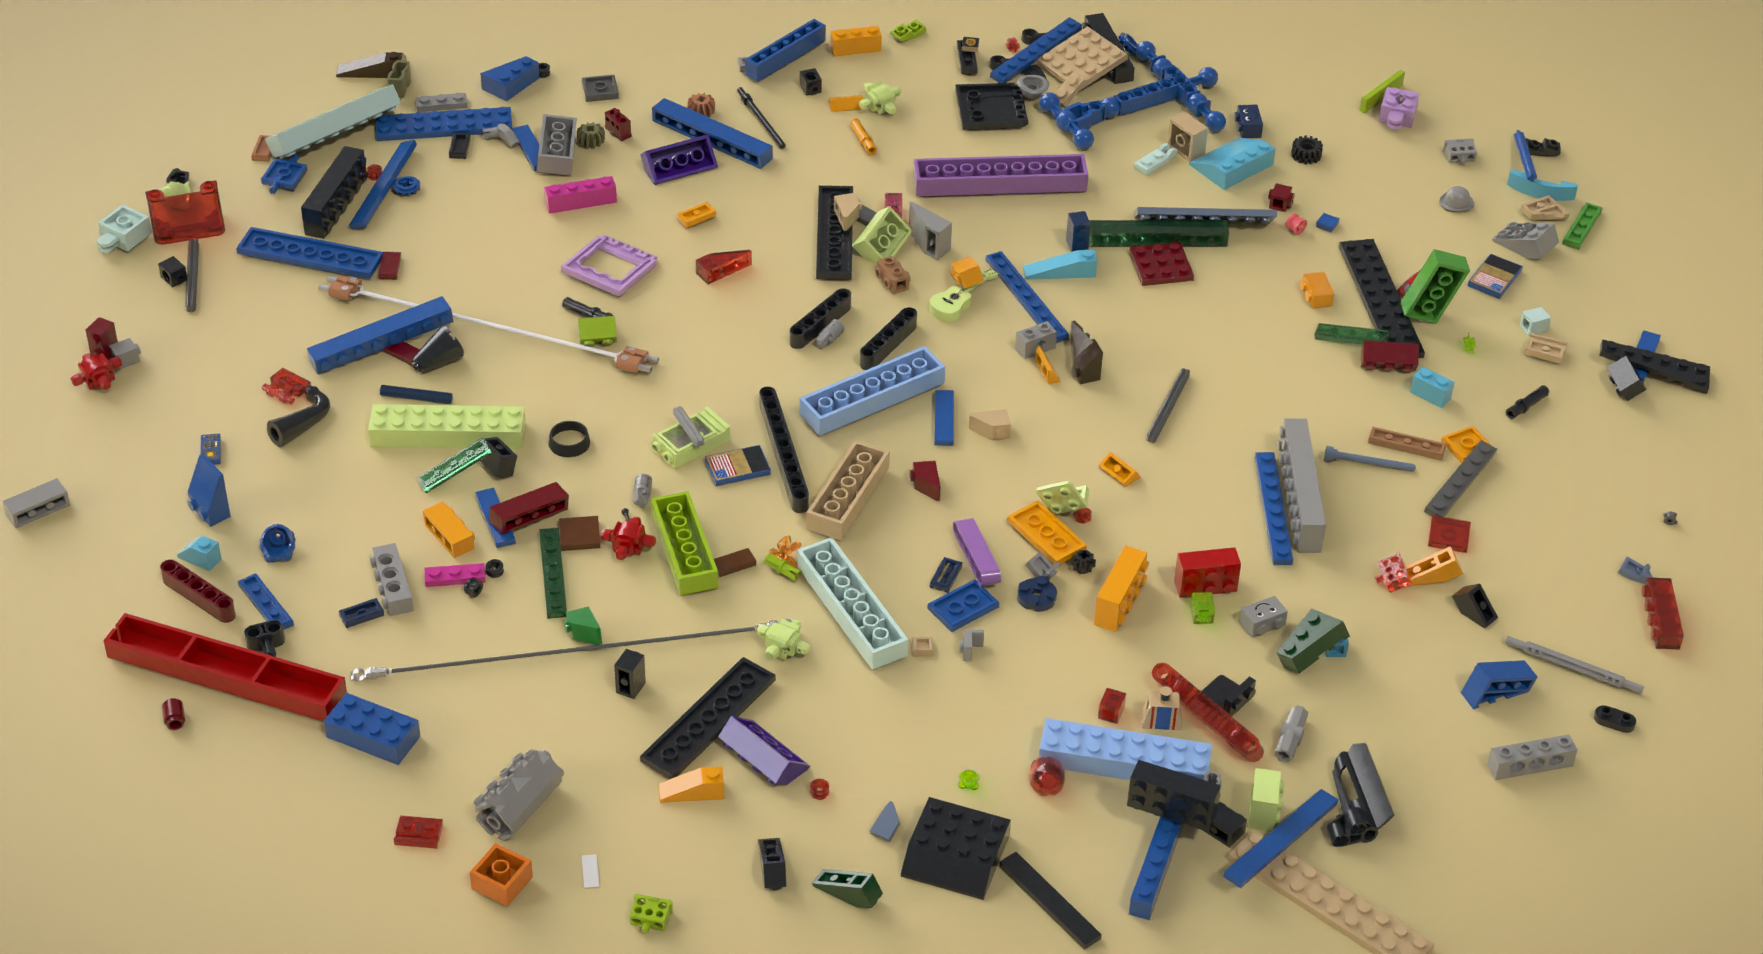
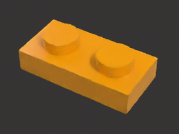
[677,202,716,228]

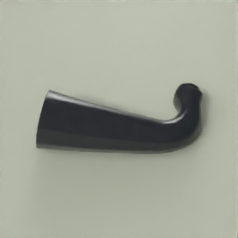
[267,386,330,447]

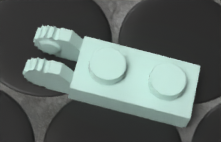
[1134,143,1178,175]

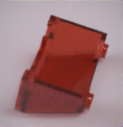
[145,180,225,245]

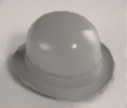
[1017,75,1050,99]
[1439,186,1474,212]

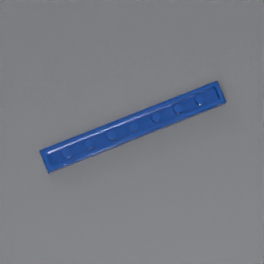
[349,140,417,230]
[986,251,1069,343]
[1223,789,1339,888]

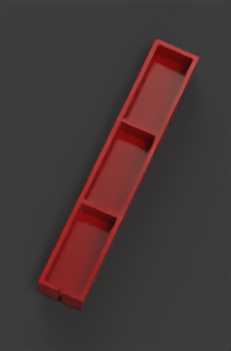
[103,613,347,722]

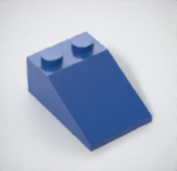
[187,453,231,527]

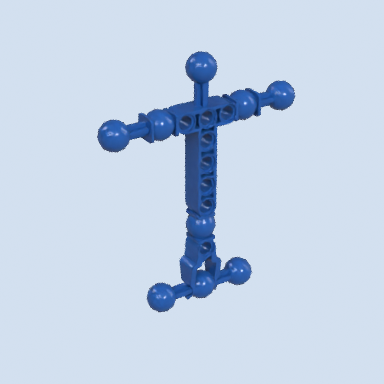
[1039,41,1226,150]

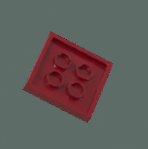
[1129,242,1194,286]

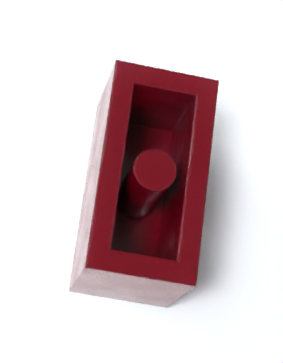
[85,317,118,361]

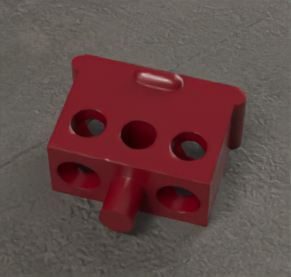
[605,108,632,141]

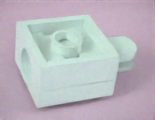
[97,204,152,253]

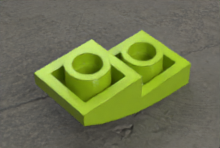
[890,19,927,41]

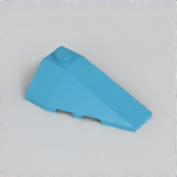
[1023,250,1097,279]

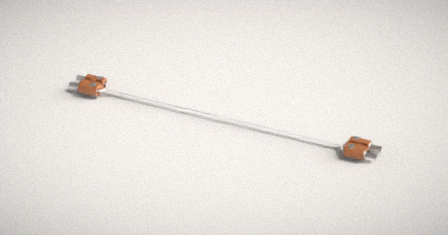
[319,275,659,373]

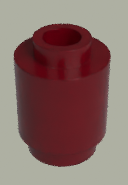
[162,698,185,730]

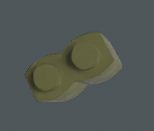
[388,60,411,97]

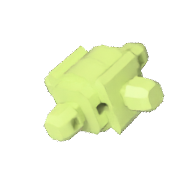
[859,81,901,115]
[757,619,810,660]

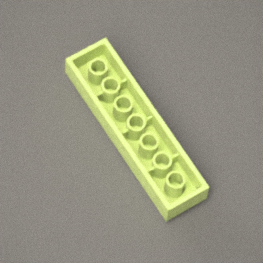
[368,404,526,449]

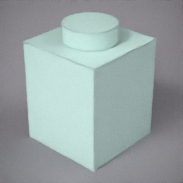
[1520,307,1551,336]

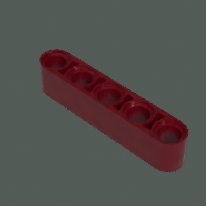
[160,559,236,623]

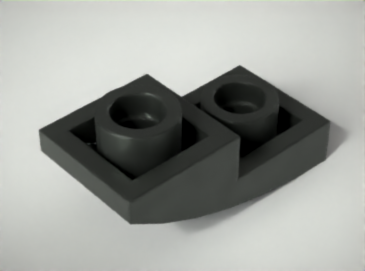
[1526,138,1561,157]

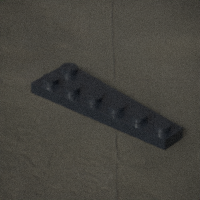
[1599,339,1710,394]

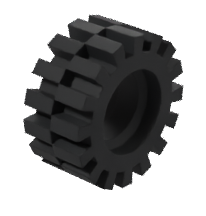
[1291,135,1323,165]

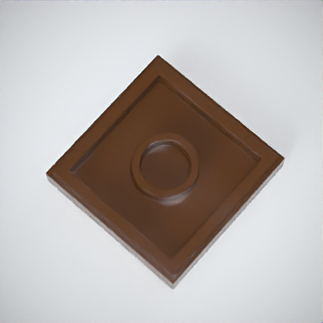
[559,516,601,551]

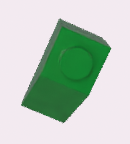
[564,606,602,645]

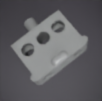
[1443,138,1477,164]

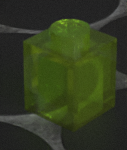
[1190,592,1215,624]

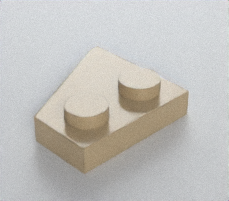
[1520,195,1569,220]

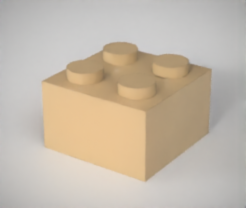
[1168,112,1208,162]

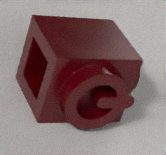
[1268,183,1295,212]

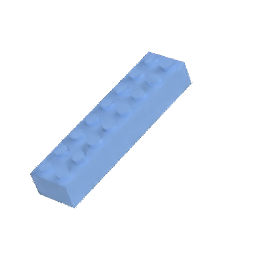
[800,346,945,436]
[1038,718,1212,780]

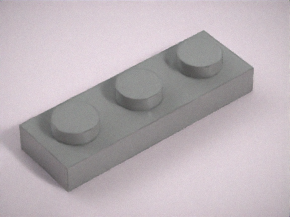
[416,93,468,112]

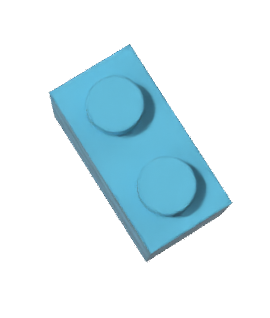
[1410,367,1455,408]

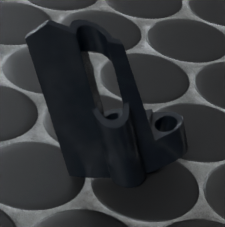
[1326,743,1395,847]

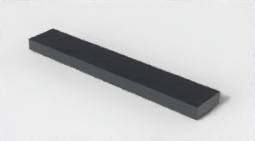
[999,852,1102,950]

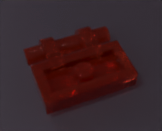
[262,367,311,405]

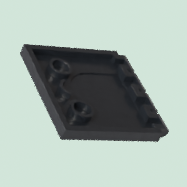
[955,83,1028,130]

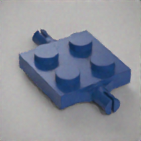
[261,154,308,194]

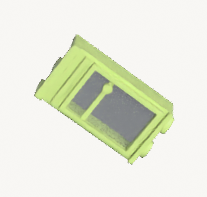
[652,406,730,469]

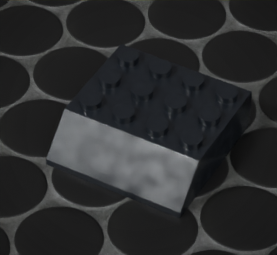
[901,797,1011,900]

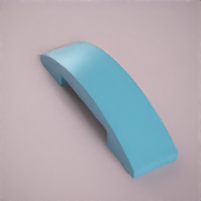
[1507,169,1578,201]

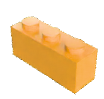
[830,26,882,56]
[423,501,475,558]

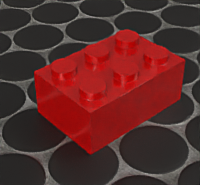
[1174,547,1241,598]

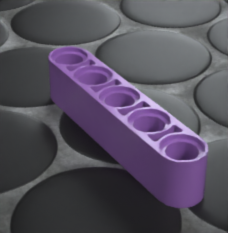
[953,518,1001,586]

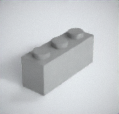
[2,478,70,528]

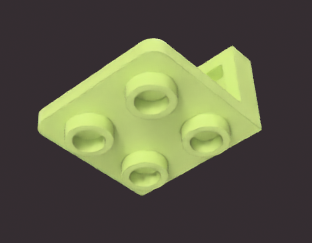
[1036,481,1090,515]

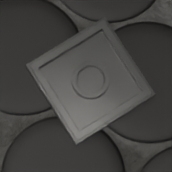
[582,75,619,102]

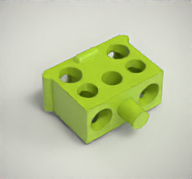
[630,894,673,933]

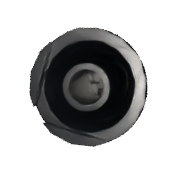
[411,326,464,373]

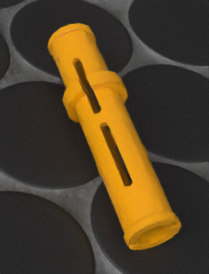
[850,118,877,155]

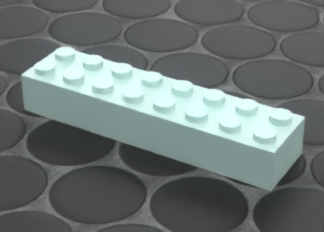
[265,84,401,159]
[797,537,908,670]

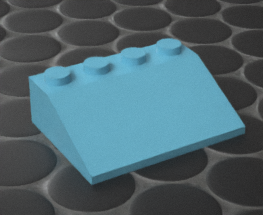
[1189,138,1275,190]

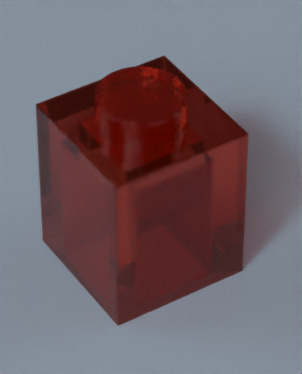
[1098,688,1126,724]

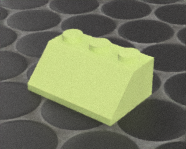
[852,206,913,263]

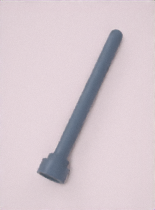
[1324,446,1416,471]

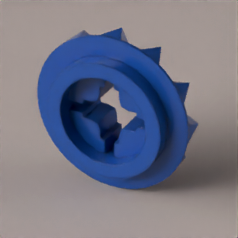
[1118,32,1138,55]
[392,176,420,196]

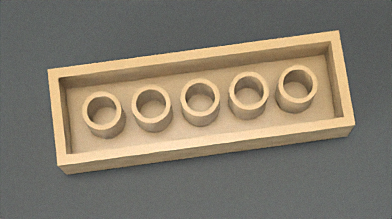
[806,440,890,541]

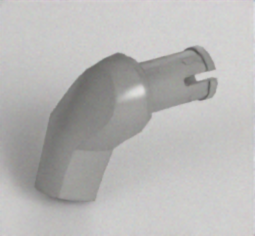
[483,124,520,149]

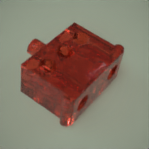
[1375,552,1412,593]

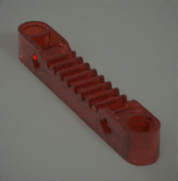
[1152,663,1264,762]

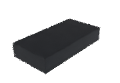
[449,133,471,159]

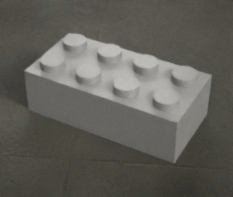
[537,114,577,175]

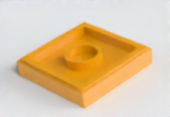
[1441,426,1492,463]

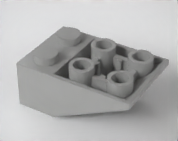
[909,201,952,260]
[1492,222,1559,259]

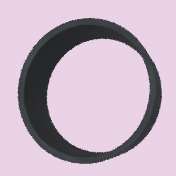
[549,421,590,457]

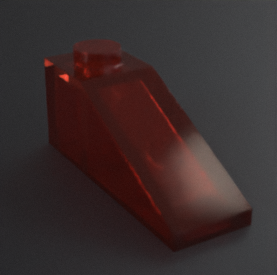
[696,249,752,284]

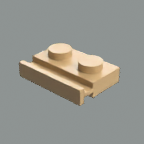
[1525,333,1567,364]

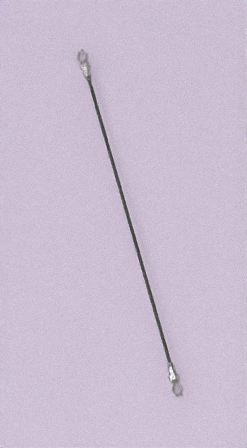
[350,618,792,681]

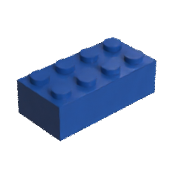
[324,693,421,765]

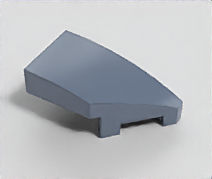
[1618,557,1657,586]
[870,801,900,842]

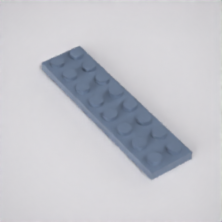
[1134,207,1277,224]

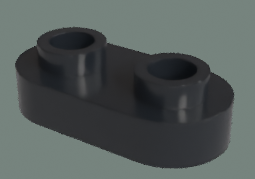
[1594,705,1636,733]

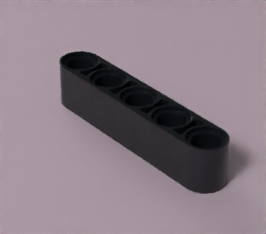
[790,288,851,349]
[860,307,917,370]

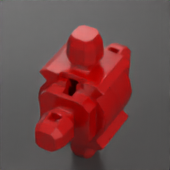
[70,353,123,390]
[601,516,656,560]

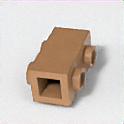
[875,256,911,295]

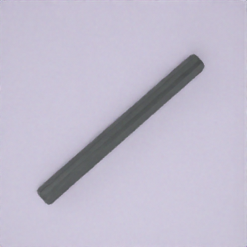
[185,238,199,312]
[1146,368,1190,443]

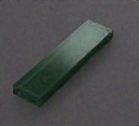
[1315,323,1390,344]
[418,437,492,493]

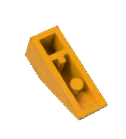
[1396,546,1464,587]
[659,766,724,803]

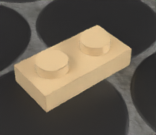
[1054,72,1086,107]

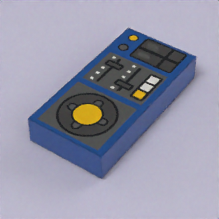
[201,433,221,465]

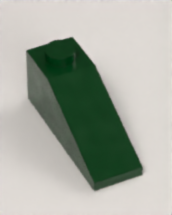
[812,869,883,908]

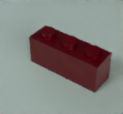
[1361,340,1419,373]

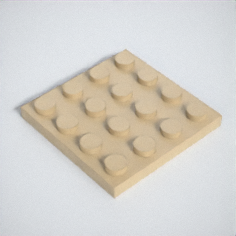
[1037,26,1128,90]

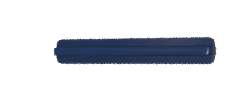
[380,385,453,404]

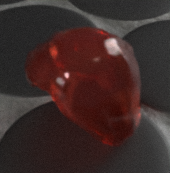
[1029,756,1065,796]

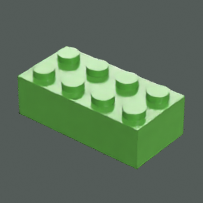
[1401,249,1470,324]

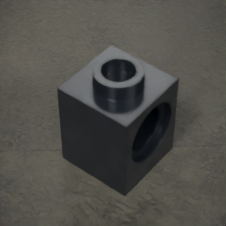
[800,68,822,96]
[158,256,187,288]

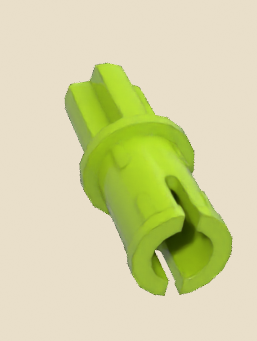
[764,553,802,582]

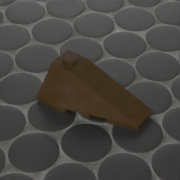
[336,52,406,78]
[1070,320,1103,384]

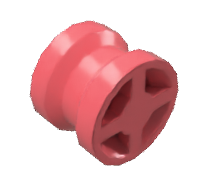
[1285,213,1307,235]

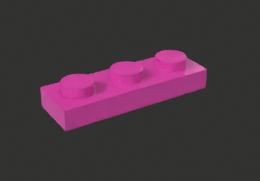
[425,563,486,587]

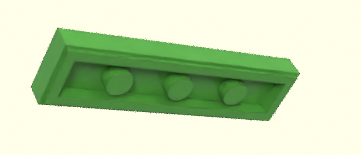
[1562,202,1603,250]

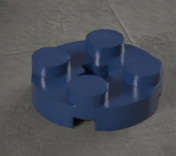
[1017,576,1057,612]

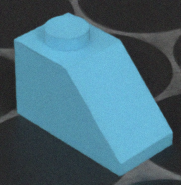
[177,535,222,571]

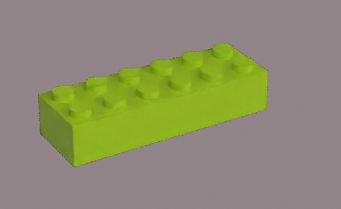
[651,491,718,596]

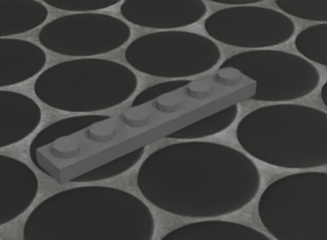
[1424,440,1497,521]

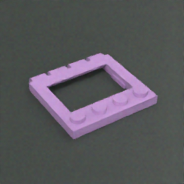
[561,235,657,297]

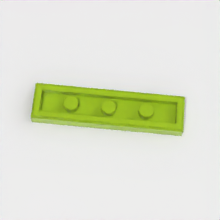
[1360,70,1405,113]

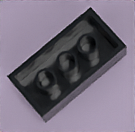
[1127,759,1221,832]

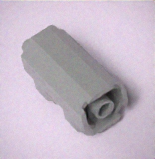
[473,749,564,840]

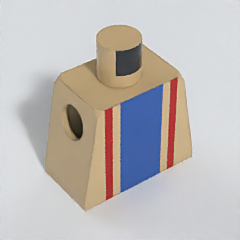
[1142,686,1182,731]

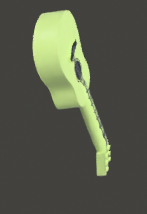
[929,269,998,322]

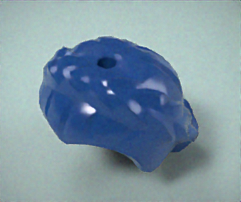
[260,524,296,563]

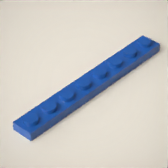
[990,17,1082,83]
[1255,452,1293,565]

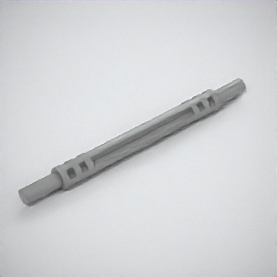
[1505,636,1644,694]

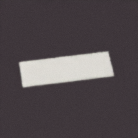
[582,854,600,888]

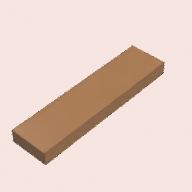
[1368,426,1446,461]

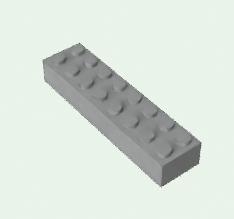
[1277,418,1326,553]

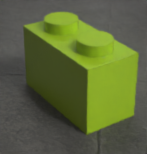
[578,316,617,346]

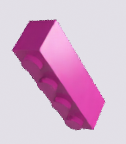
[544,176,617,214]

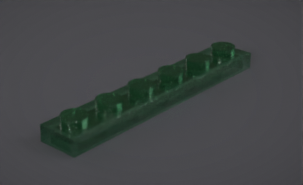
[539,527,567,619]

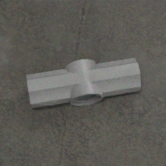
[1275,705,1308,763]

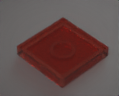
[1428,515,1471,553]

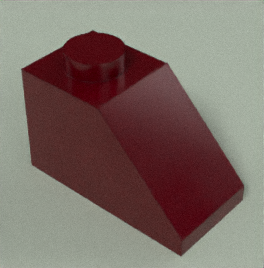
[909,461,941,501]

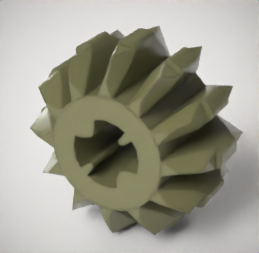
[577,122,605,149]

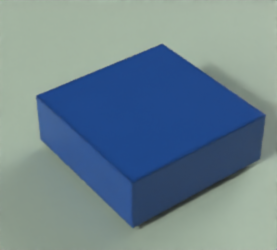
[1316,213,1340,232]

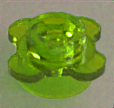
[1463,332,1476,354]
[958,770,980,790]

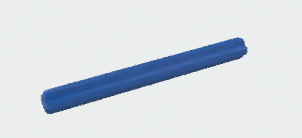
[1514,130,1537,182]

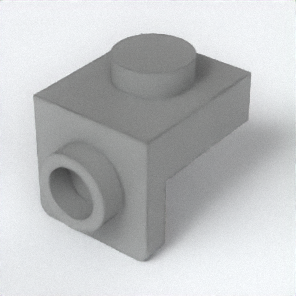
[1025,552,1060,580]
[959,629,984,661]

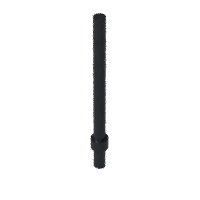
[737,87,786,149]

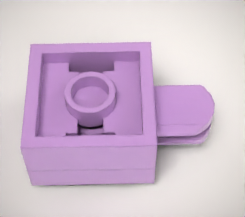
[1379,87,1420,129]

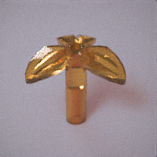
[769,535,801,568]

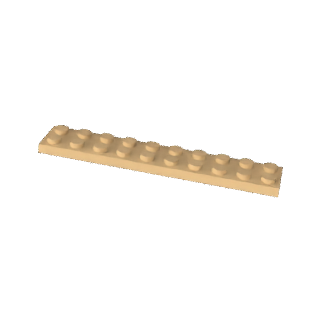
[1227,829,1434,954]

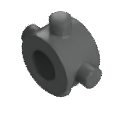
[1663,511,1678,525]

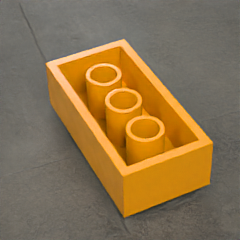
[1094,545,1149,632]

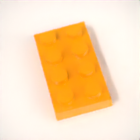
[1007,500,1087,564]

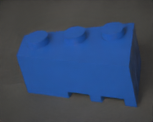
[480,56,540,101]
[1460,660,1538,709]

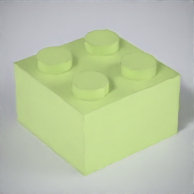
[1248,768,1284,831]

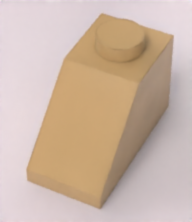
[834,193,862,231]
[969,409,1011,440]

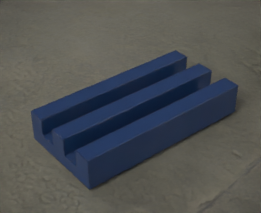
[930,557,963,593]
[339,598,384,628]

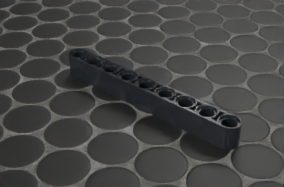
[759,386,809,513]

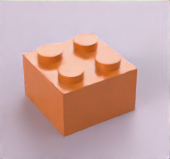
[470,843,533,907]

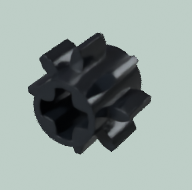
[1071,550,1096,574]

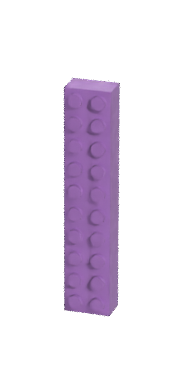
[913,154,1088,197]

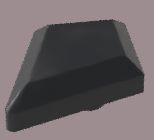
[166,168,189,184]

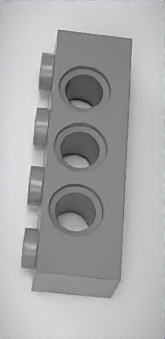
[370,543,414,616]
[1487,735,1578,780]

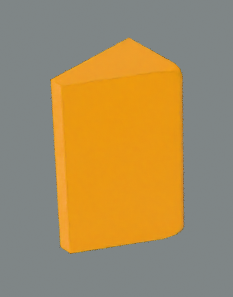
[828,95,863,112]
[1036,347,1060,384]
[1098,452,1141,487]

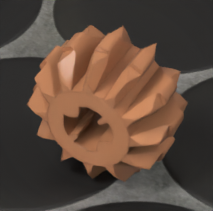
[687,93,715,117]

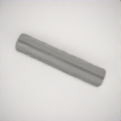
[673,406,704,447]

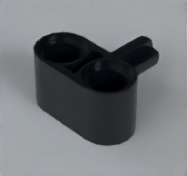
[244,620,285,657]

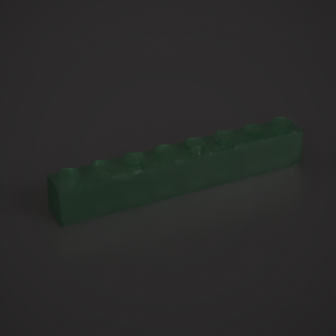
[1089,220,1229,247]

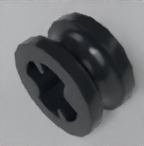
[539,63,550,78]
[485,559,504,578]
[464,577,483,598]

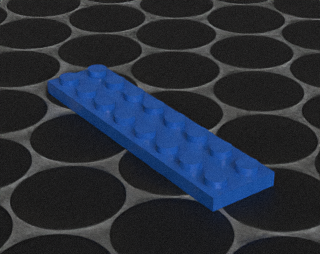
[376,107,512,141]
[236,227,383,279]

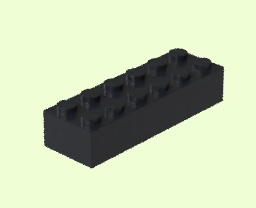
[301,146,368,239]

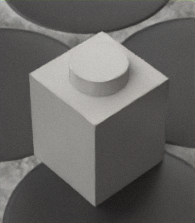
[109,338,141,370]

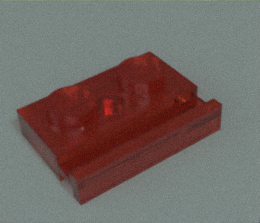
[394,815,443,849]

